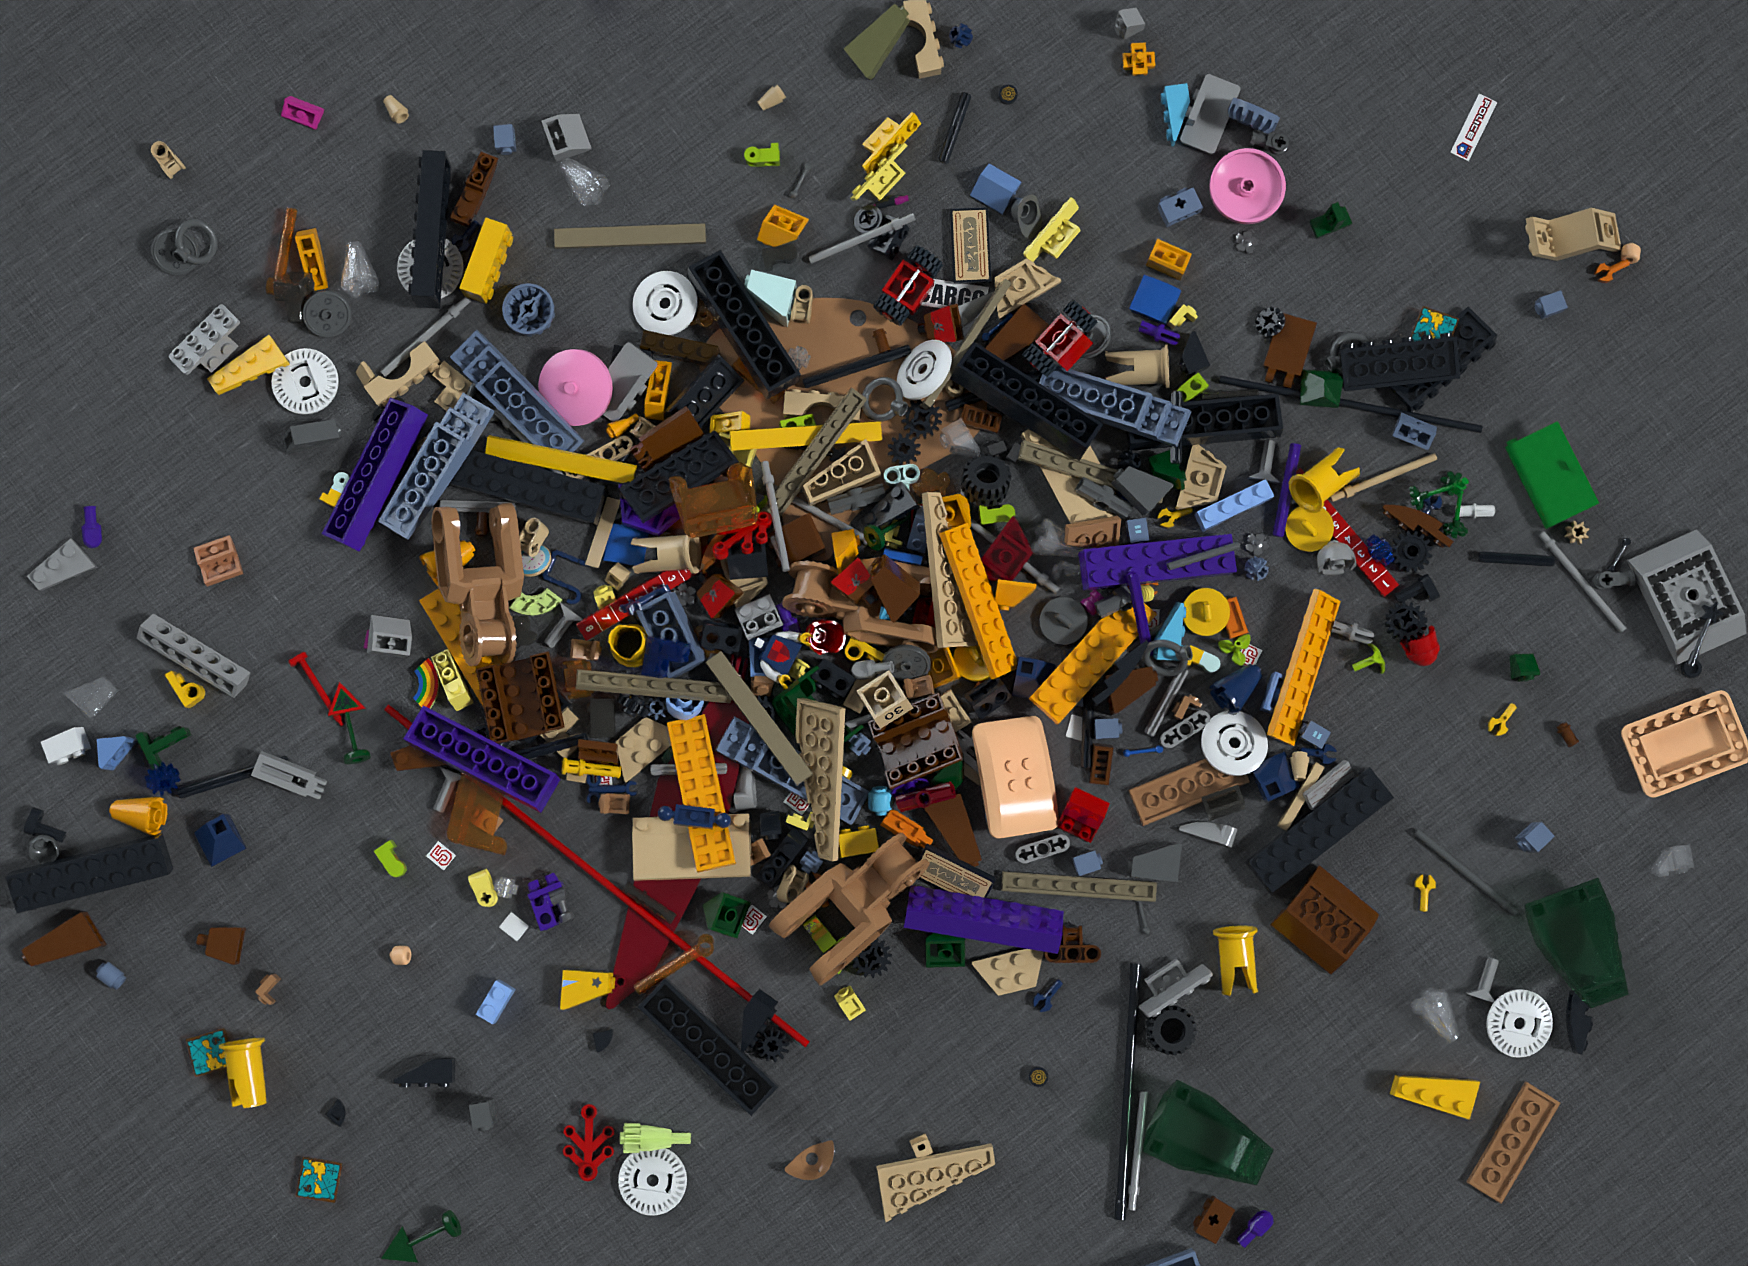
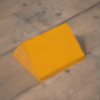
[1146,239,1192,280]
[942,494,971,528]
[927,648,960,689]

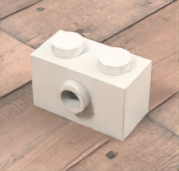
[41,727,91,765]

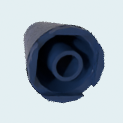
[1209,664,1262,715]

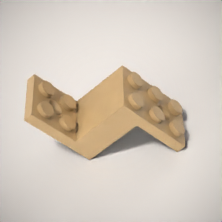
[1525,208,1622,261]

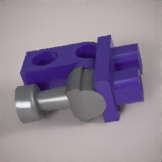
[527,873,575,931]

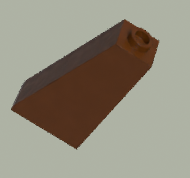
[985,304,1050,362]
[924,794,982,867]
[21,912,107,967]

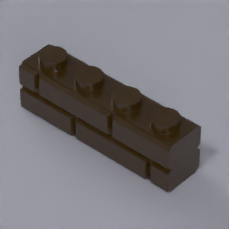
[640,330,720,366]

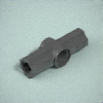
[1075,477,1133,519]
[827,483,886,515]

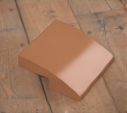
[194,535,243,587]

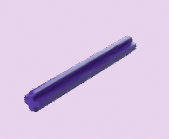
[1273,443,1301,537]
[1127,571,1154,656]

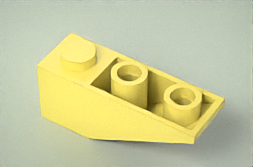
[431,649,474,711]

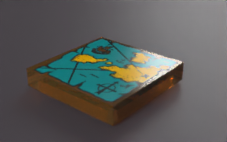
[1410,306,1459,340]
[186,1028,229,1077]
[296,1157,343,1203]

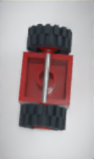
[873,245,943,326]
[1022,299,1098,377]

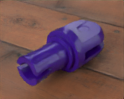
[1138,320,1180,345]
[81,506,102,548]
[775,603,802,634]
[1236,1210,1274,1248]

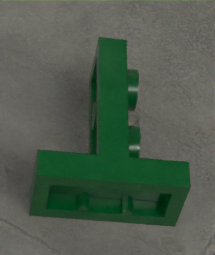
[1309,202,1352,239]
[135,726,192,770]

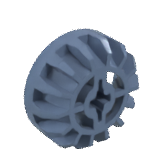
[1228,97,1280,134]
[502,283,555,337]

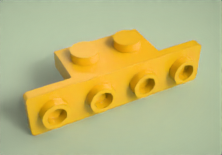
[862,112,921,175]

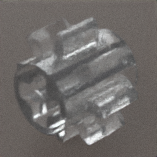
[788,346,811,371]
[494,877,519,899]

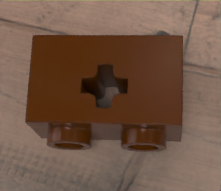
[1193,1195,1235,1244]

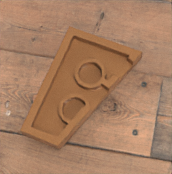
[1064,516,1121,548]

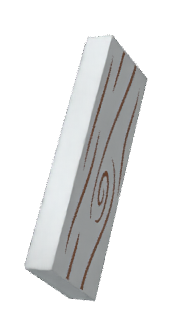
[1303,760,1355,810]

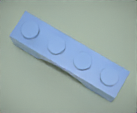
[1194,479,1274,532]

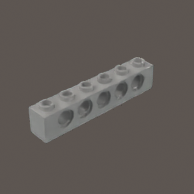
[136,614,250,698]

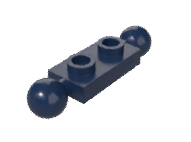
[658,804,731,830]

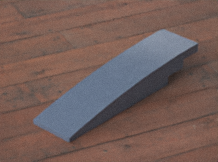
[450,330,584,452]
[1039,365,1191,447]
[378,393,495,539]
[715,716,870,825]

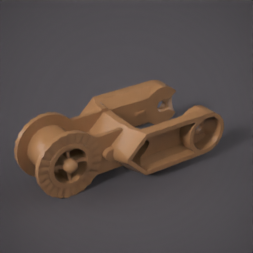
[431,503,524,666]
[782,558,939,653]
[769,832,930,986]

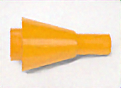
[606,413,639,439]

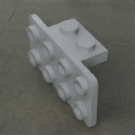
[1180,74,1240,155]
[169,304,240,375]
[603,342,658,422]
[1138,959,1213,1018]

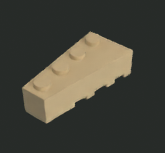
[802,439,881,506]

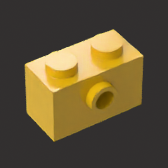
[838,825,879,858]

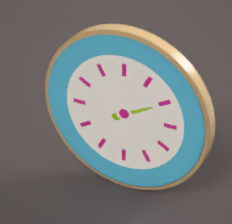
[521,545,551,577]

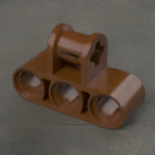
[1043,925,1101,963]

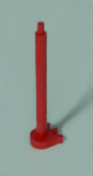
[288,652,344,726]

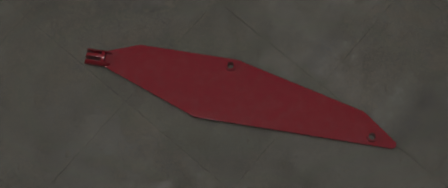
[606,654,750,1009]

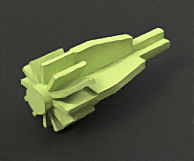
[619,1123,691,1153]

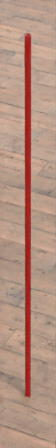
[384,705,810,1047]

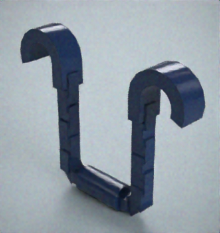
[543,549,592,605]

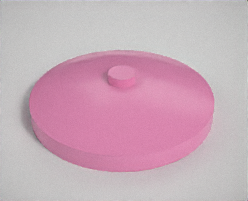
[1209,148,1286,224]
[538,349,613,426]

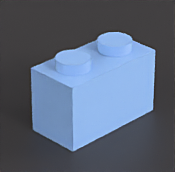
[476,980,516,1024]

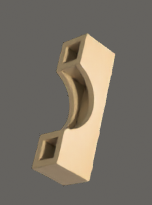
[903,0,944,79]
[364,341,442,408]
[783,389,861,423]

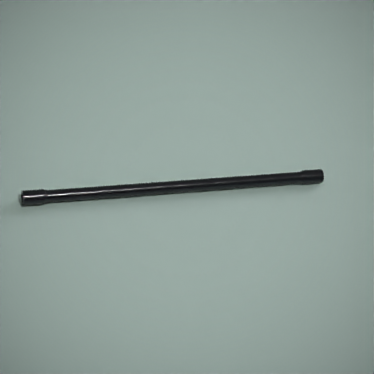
[1114,963,1142,1220]

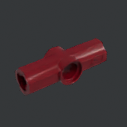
[896,781,956,812]

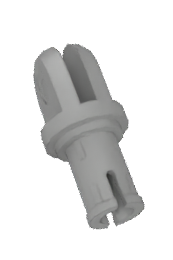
[1331,621,1374,644]
[851,660,894,680]

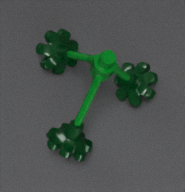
[1409,471,1469,538]

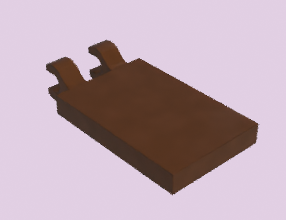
[1263,313,1317,389]
[630,406,704,472]

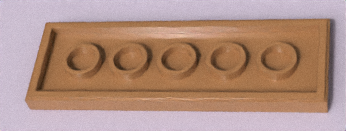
[1128,747,1250,826]
[1467,1082,1560,1204]

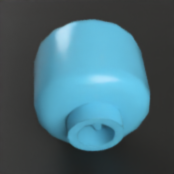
[868,786,893,816]

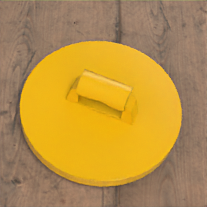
[1285,506,1334,552]
[1183,588,1230,636]
[953,646,990,681]

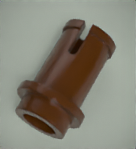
[872,328,891,353]
[474,512,489,537]
[1556,722,1579,747]

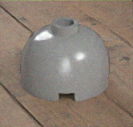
[1317,540,1356,575]

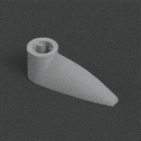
[958,291,995,327]
[734,766,757,809]
[1179,822,1237,848]

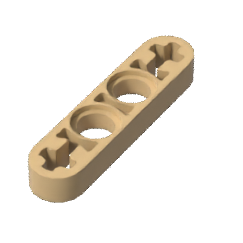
[565,436,634,479]
[1277,762,1324,831]

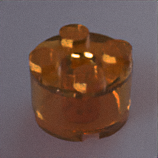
[562,658,594,700]

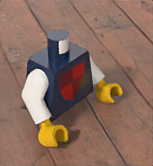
[752,631,813,689]

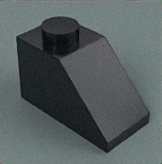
[1179,331,1210,377]

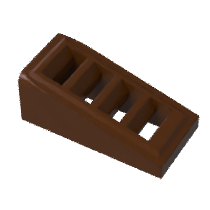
[959,404,1003,434]
[1089,743,1113,785]

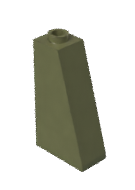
[844,4,910,80]

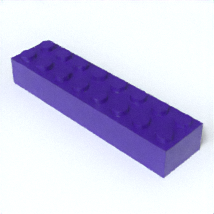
[322,397,428,552]
[1078,534,1237,591]
[403,705,561,813]
[904,885,1064,954]

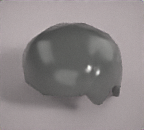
[27,835,59,865]

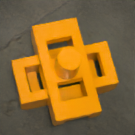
[1122,42,1155,76]

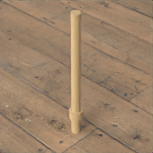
[1330,453,1437,502]

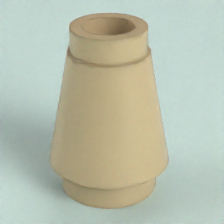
[757,85,786,111]
[383,95,409,124]
[1290,751,1309,781]

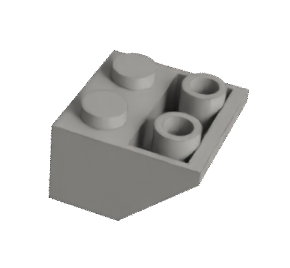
[541,114,592,162]
[734,594,783,640]
[367,615,412,658]

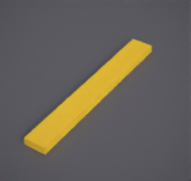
[729,421,882,451]
[485,435,637,483]

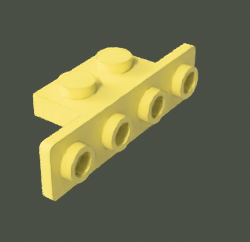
[850,143,908,201]
[1023,197,1081,262]

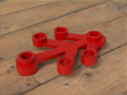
[712,512,773,560]
[563,1104,615,1181]

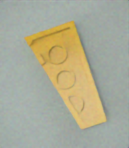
[207,335,290,395]

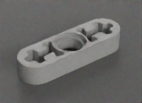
[1160,710,1210,749]
[1015,834,1070,863]

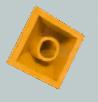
[757,204,809,247]
[995,579,1037,611]

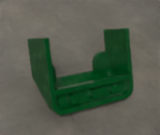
[772,666,864,742]

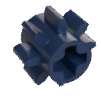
[949,23,973,49]

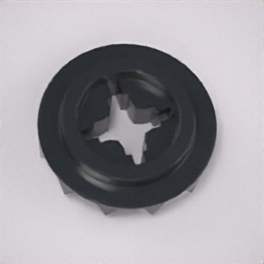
[854,205,883,233]
[1255,306,1285,336]

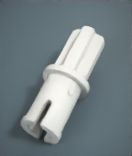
[1455,503,1495,519]

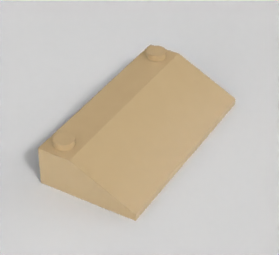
[1021,429,1116,524]
[632,814,751,881]

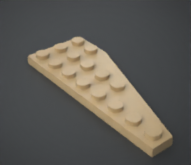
[922,492,979,648]
[796,698,845,862]

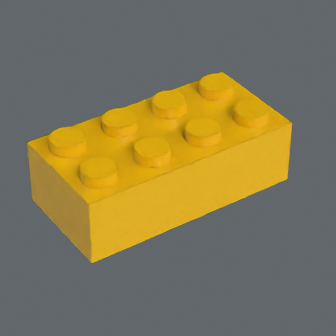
[459,217,513,304]

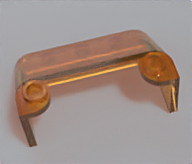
[669,462,758,538]
[447,773,507,855]

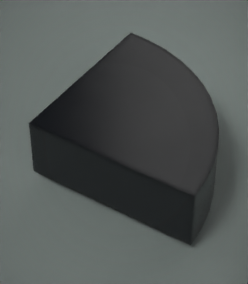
[593,1029,613,1052]
[325,1099,346,1127]

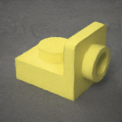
[1167,304,1198,330]
[884,520,903,549]
[594,585,616,610]
[786,812,815,831]
[834,986,866,1021]

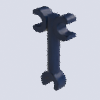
[620,583,671,615]
[587,776,637,803]

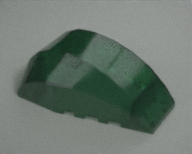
[1524,878,1629,1009]
[1143,1079,1274,1185]

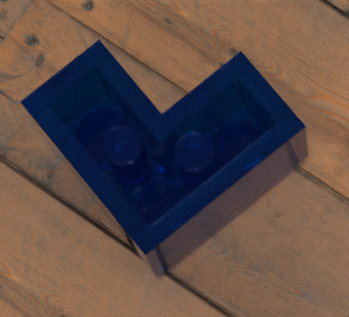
[641,636,691,678]

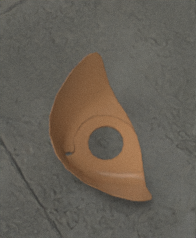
[785,1140,834,1180]

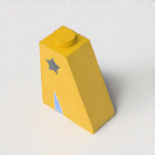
[560,970,615,1010]

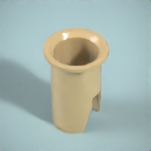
[1105,345,1169,388]
[631,529,702,574]

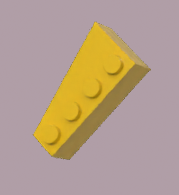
[1390,1075,1480,1120]

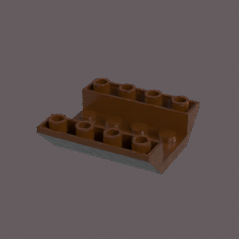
[476,651,565,744]
[868,693,963,789]
[1270,865,1379,975]

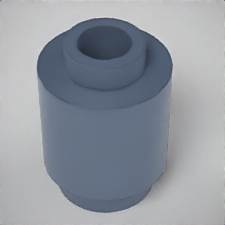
[96,962,126,990]

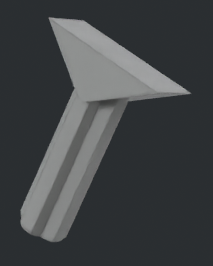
[1248,440,1280,484]
[544,603,583,648]
[433,766,469,813]
[1465,957,1499,1003]

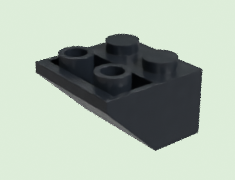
[726,537,768,580]

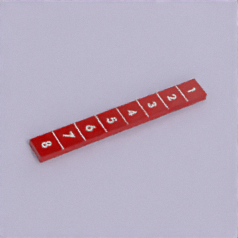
[1296,468,1399,597]
[576,544,717,641]

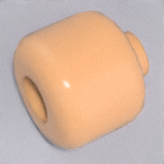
[1620,243,1641,264]
[390,946,411,965]

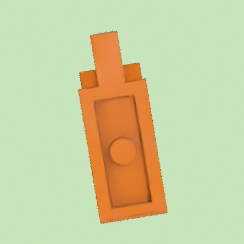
[880,808,933,848]

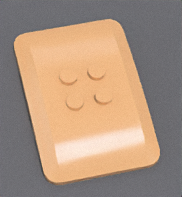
[1621,690,1748,798]
[972,716,1059,839]

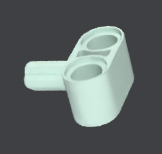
[884,464,920,491]

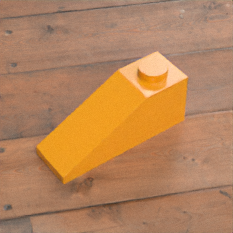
[295,228,328,292]
[644,360,672,420]
[831,529,861,574]

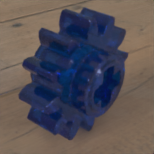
[1366,534,1394,566]
[144,762,181,796]

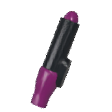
[873,195,909,209]

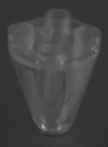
[559,158,611,207]
[340,242,379,298]
[1031,518,1086,558]
[1410,987,1460,1043]

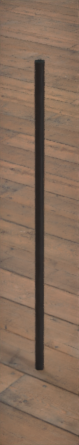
[1219,376,1483,433]

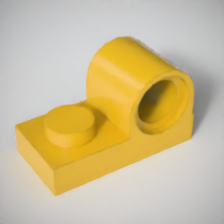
[710,411,750,435]
[845,637,885,663]
[165,671,205,708]

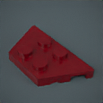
[981,516,1034,581]

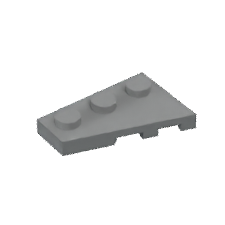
[27,538,98,591]

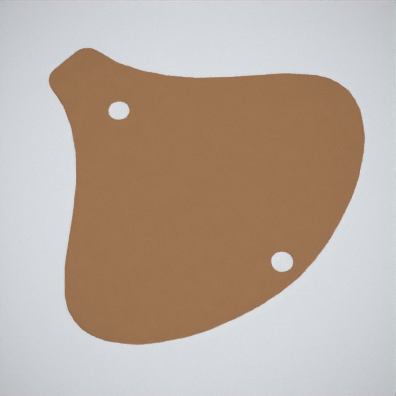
[700,298,987,561]

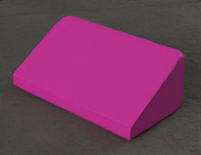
[281,96,324,130]

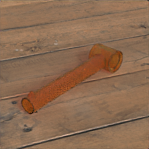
[266,208,298,297]
[634,934,714,995]

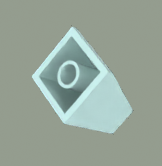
[744,270,797,327]

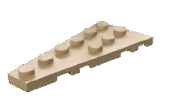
[876,1144,995,1222]

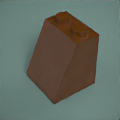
[767,513,826,568]
[871,554,920,623]
[1103,666,1158,716]

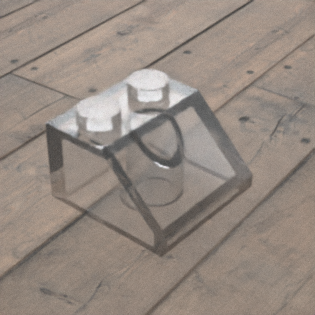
[939,418,981,458]

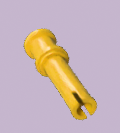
[561,757,621,778]

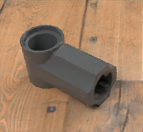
[1094,586,1133,618]

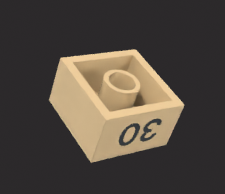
[857,670,913,729]

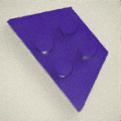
[619,484,689,537]

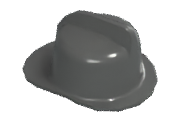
[1011,194,1042,239]

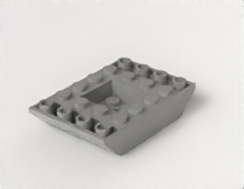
[1627,529,1747,665]

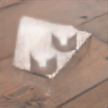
[64,677,119,719]

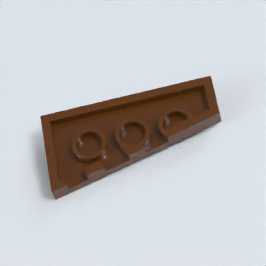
[390,725,463,771]

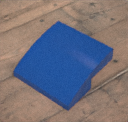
[1129,275,1181,325]
[603,523,649,566]
[883,548,923,566]

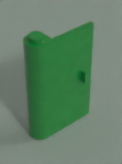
[1504,421,1599,529]

